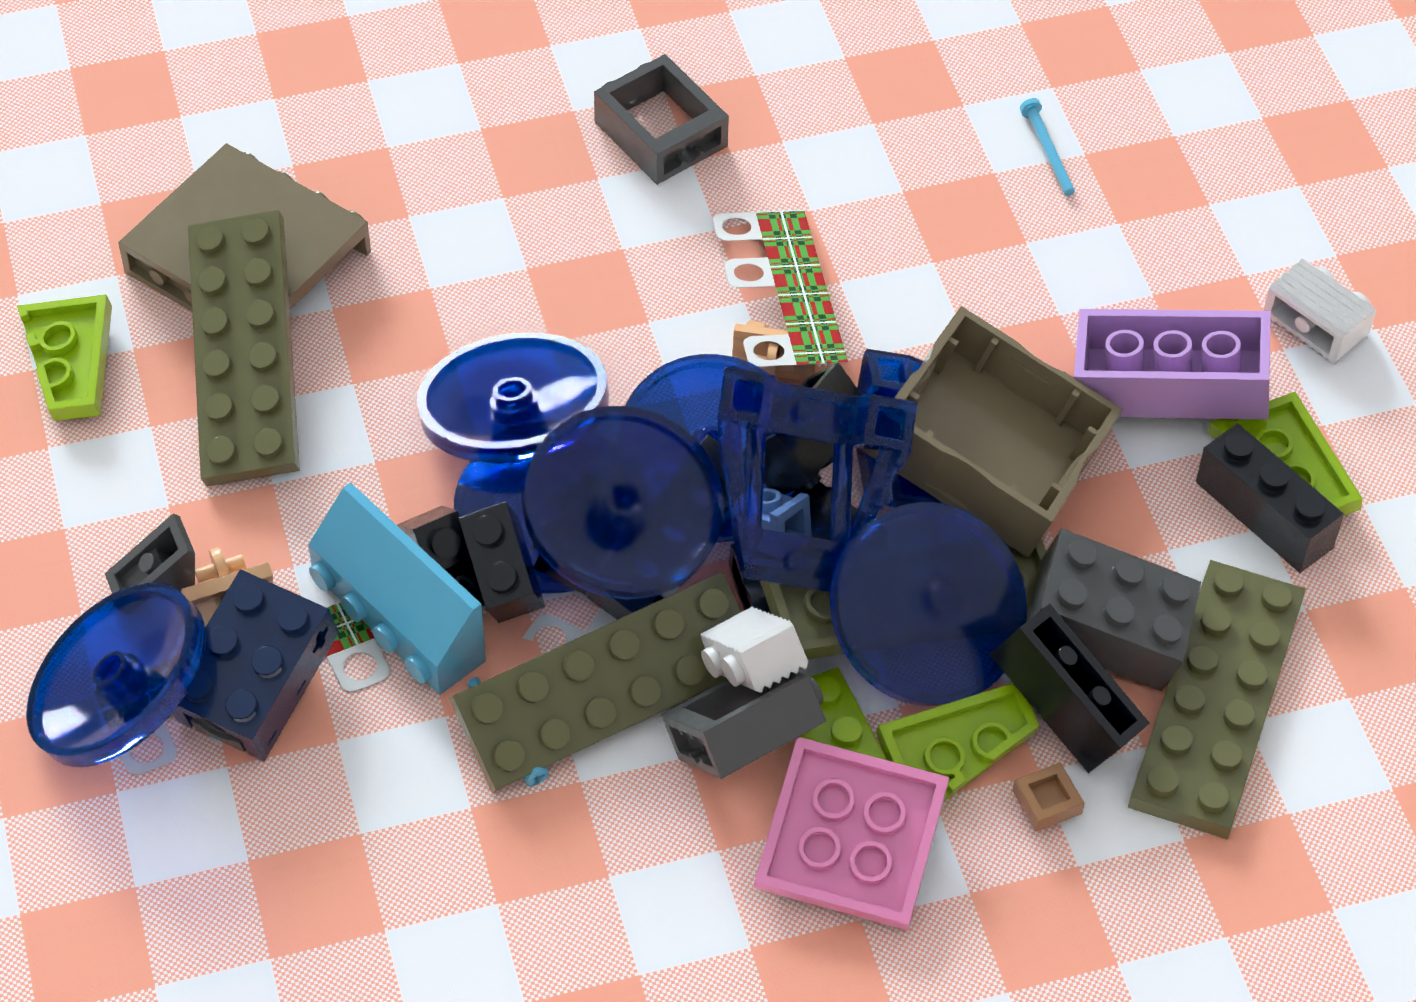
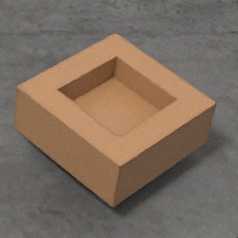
[1012,762,1085,832]

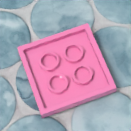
[754,737,949,931]

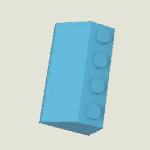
[308,483,486,695]

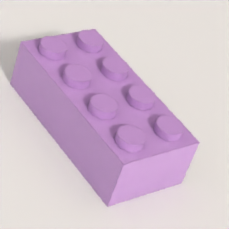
[1074,309,1271,420]

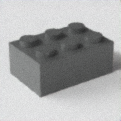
[1025,528,1201,691]

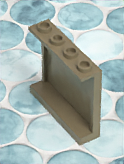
[118,143,371,312]

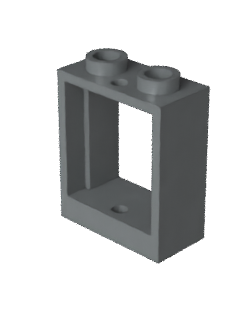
[594,54,729,185]
[661,672,827,779]

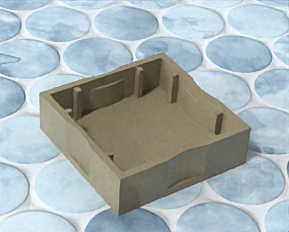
[862,306,1123,558]

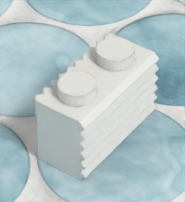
[1263,258,1377,363]
[701,606,808,693]

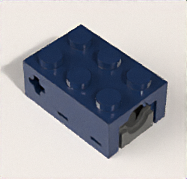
[163,569,339,762]

